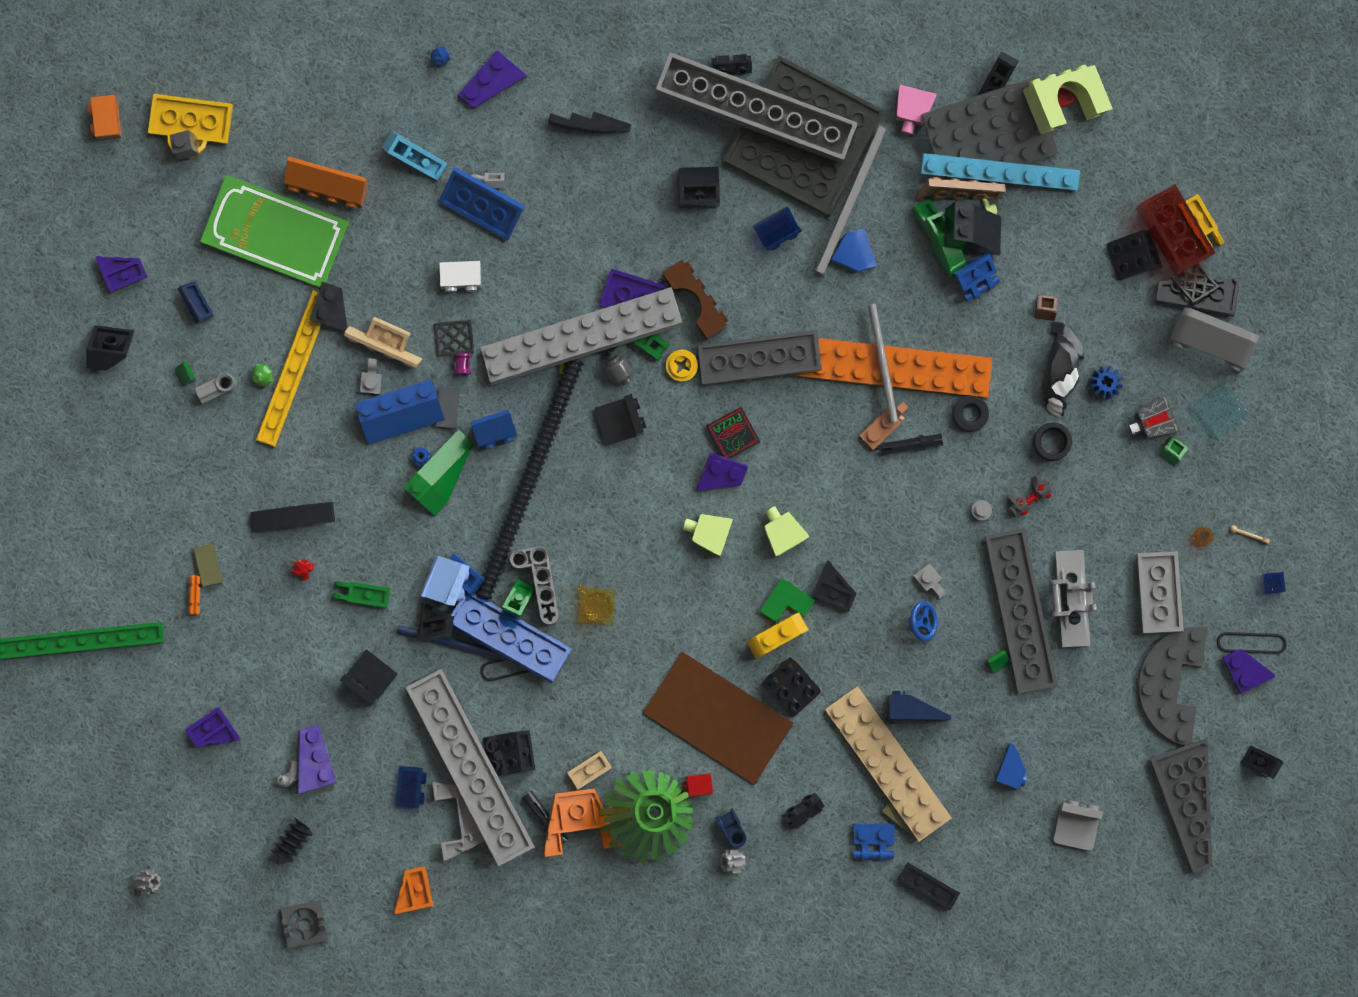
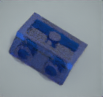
[395,766,427,809]

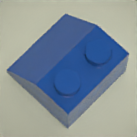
[471,409,518,450]

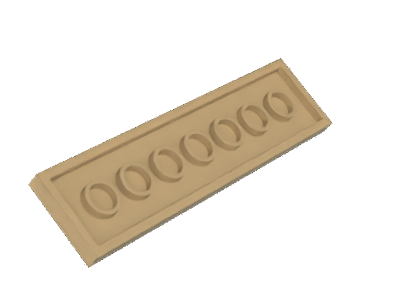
[825,686,952,842]

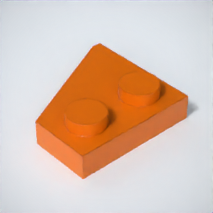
[395,866,434,914]

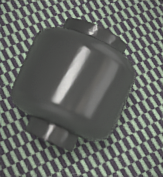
[604,355,634,386]

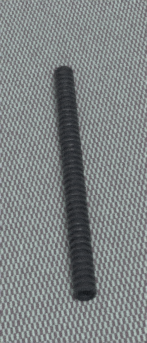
[475,359,584,600]

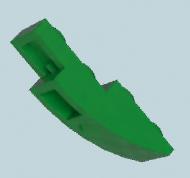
[912,199,967,278]

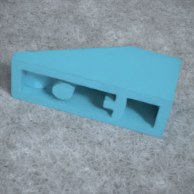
[382,131,447,181]

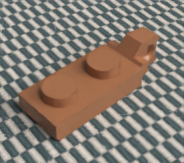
[859,402,909,450]

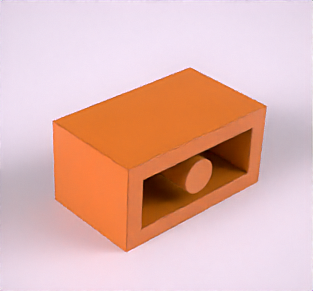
[88,95,121,140]

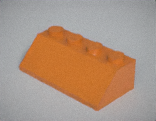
[284,157,369,209]

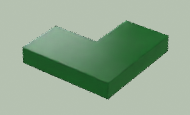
[760,578,815,623]

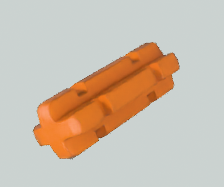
[188,575,201,615]

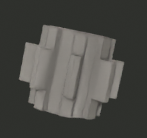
[720,849,746,874]
[134,869,161,895]

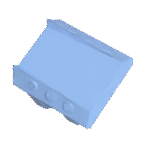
[420,556,470,606]

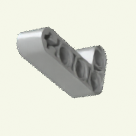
[510,547,559,625]

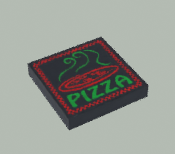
[706,407,760,459]

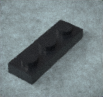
[897,862,960,910]

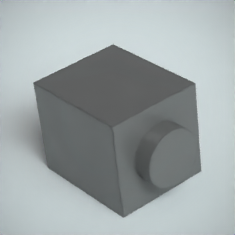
[170,130,199,160]

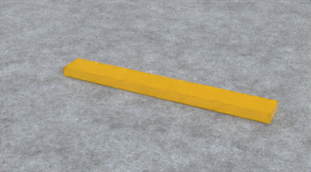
[256,291,322,447]

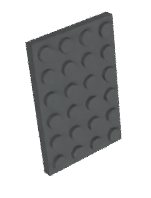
[921,77,1058,181]

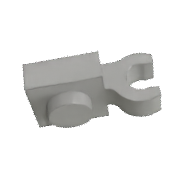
[471,173,505,190]
[360,359,382,394]
[914,563,946,599]

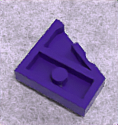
[95,256,148,293]
[697,452,748,490]
[1222,649,1275,694]
[185,707,241,747]

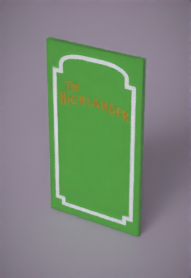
[200,175,349,287]

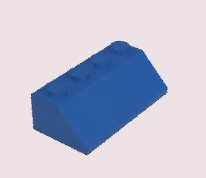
[355,379,445,445]

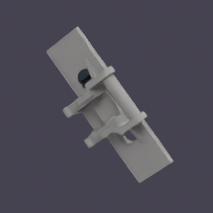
[1049,550,1097,648]

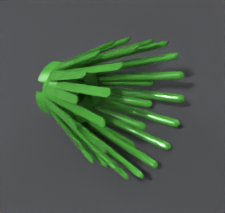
[599,770,693,863]

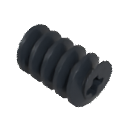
[270,817,313,863]

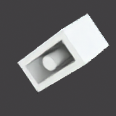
[440,261,481,292]

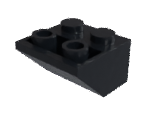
[679,167,720,208]

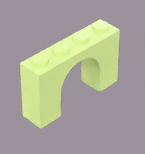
[1023,65,1113,134]

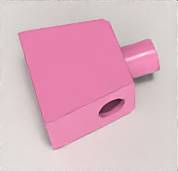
[896,85,937,135]

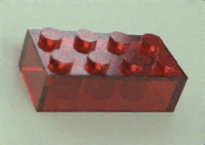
[1136,184,1215,276]

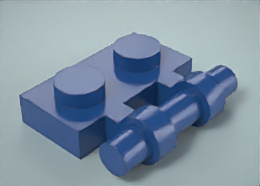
[954,253,1000,302]
[853,824,894,861]

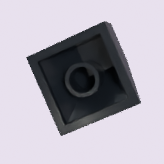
[86,325,134,371]

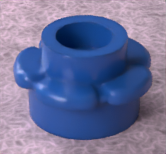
[411,447,431,467]

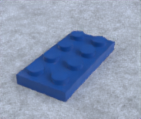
[438,167,525,241]

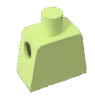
[764,506,809,557]
[683,514,733,557]

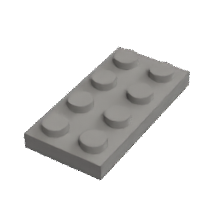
[1137,551,1184,634]

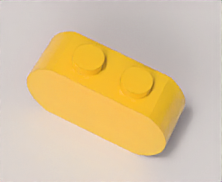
[746,613,809,659]

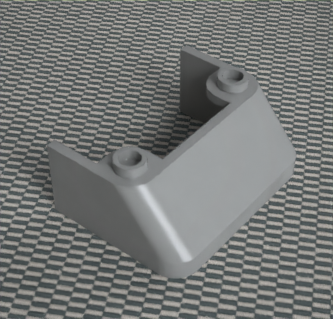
[1166,307,1259,373]

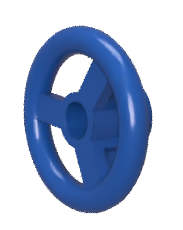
[909,601,938,641]

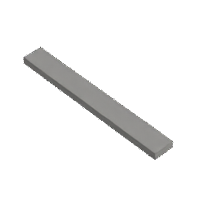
[816,125,886,276]

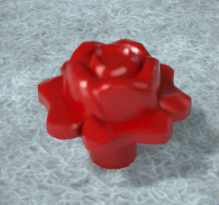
[291,559,315,580]

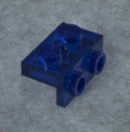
[753,207,802,251]

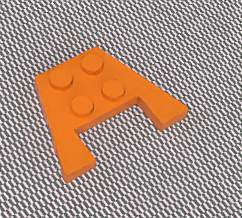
[543,789,621,857]

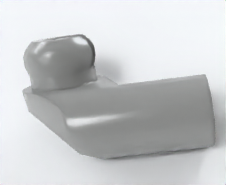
[277,761,298,788]

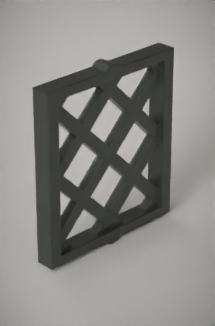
[1171,261,1219,304]
[435,320,474,356]

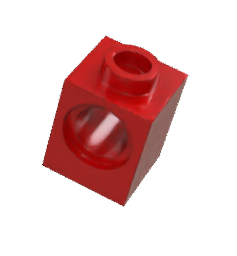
[683,773,713,796]

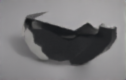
[1042,322,1084,419]

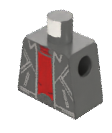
[1128,395,1180,439]

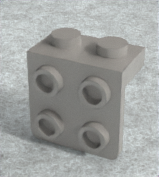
[1053,800,1103,851]

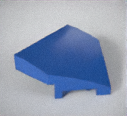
[830,229,877,273]

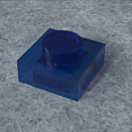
[1262,572,1286,594]

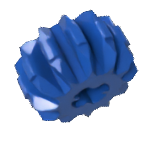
[1089,366,1123,399]

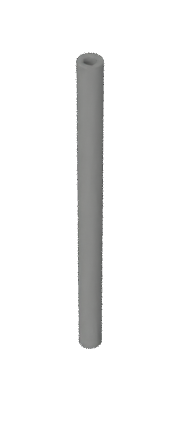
[868,304,898,423]

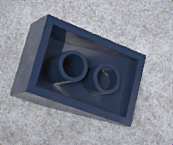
[887,691,951,721]

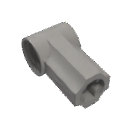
[195,374,237,404]

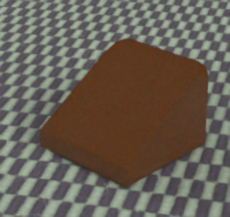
[1035,294,1058,321]

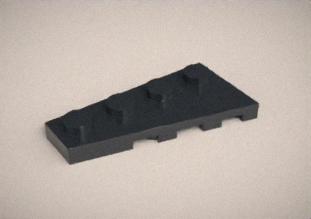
[1155,277,1241,317]

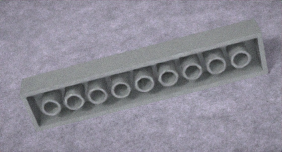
[656,52,858,164]

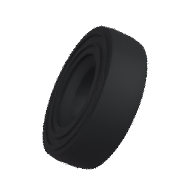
[953,395,989,432]

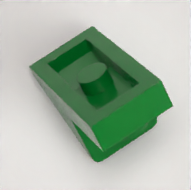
[502,579,535,618]

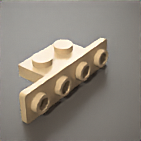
[344,317,422,368]

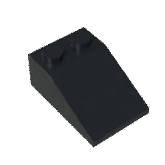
[944,201,1001,256]

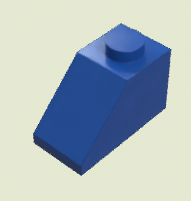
[995,743,1028,790]

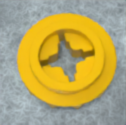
[666,350,698,382]

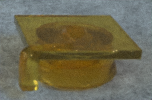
[577,584,616,625]

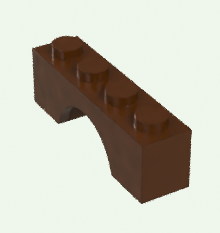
[662,260,728,341]

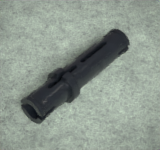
[882,433,943,455]
[522,791,569,844]

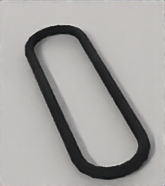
[1217,632,1287,654]
[481,659,530,681]

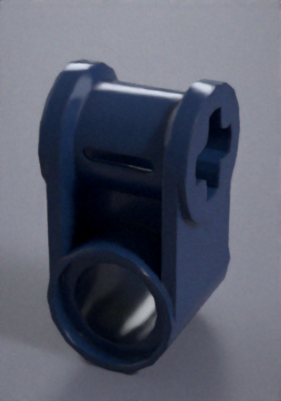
[715,808,747,848]

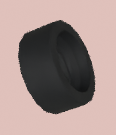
[1033,422,1072,461]

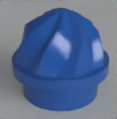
[430,46,451,66]

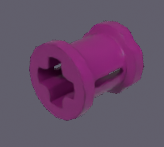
[454,353,472,375]

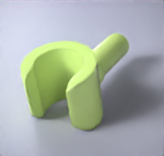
[981,198,997,215]

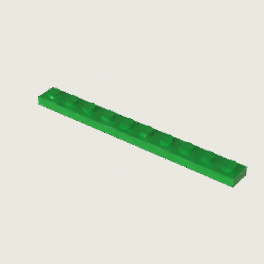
[0,622,165,659]

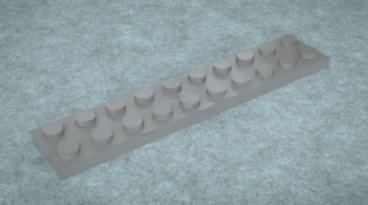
[481,287,683,385]
[406,669,535,867]

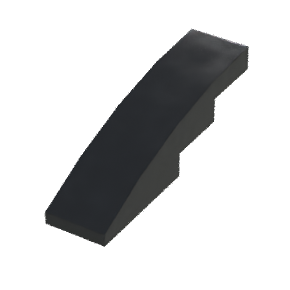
[548,111,631,133]
[251,502,335,532]

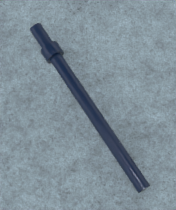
[397,625,512,662]

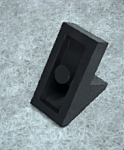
[1241,745,1284,780]

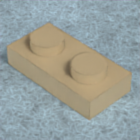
[567,751,612,789]

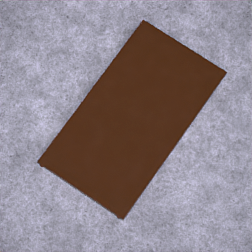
[643,651,794,785]

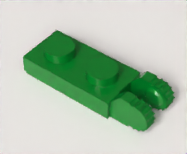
[332,581,391,608]

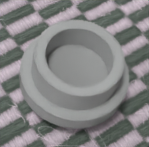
[972,500,992,521]

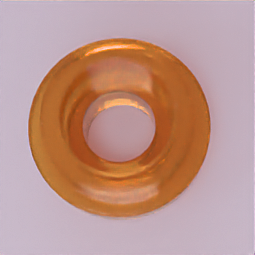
[1193,526,1213,547]

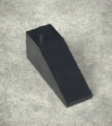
[978,52,1019,95]

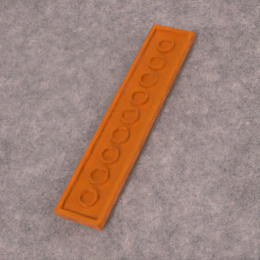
[789,338,992,398]

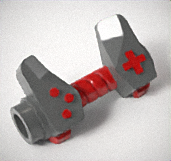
[1008,475,1052,517]

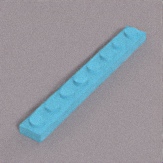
[920,153,1080,190]

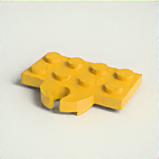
[148,94,233,159]

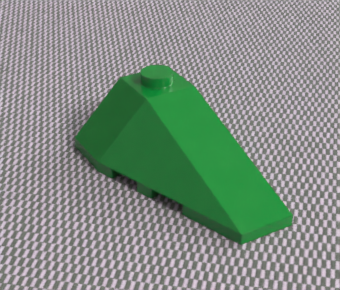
[404,430,474,516]

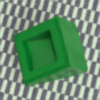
[175,361,196,386]
[1159,436,1188,467]
[986,650,1010,673]

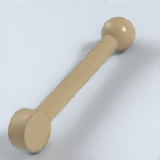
[1229,525,1270,544]

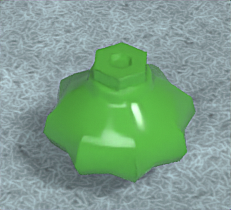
[251,364,274,387]

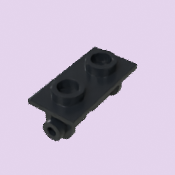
[711,54,752,75]
[782,793,825,829]

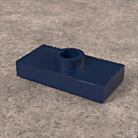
[177,281,214,323]

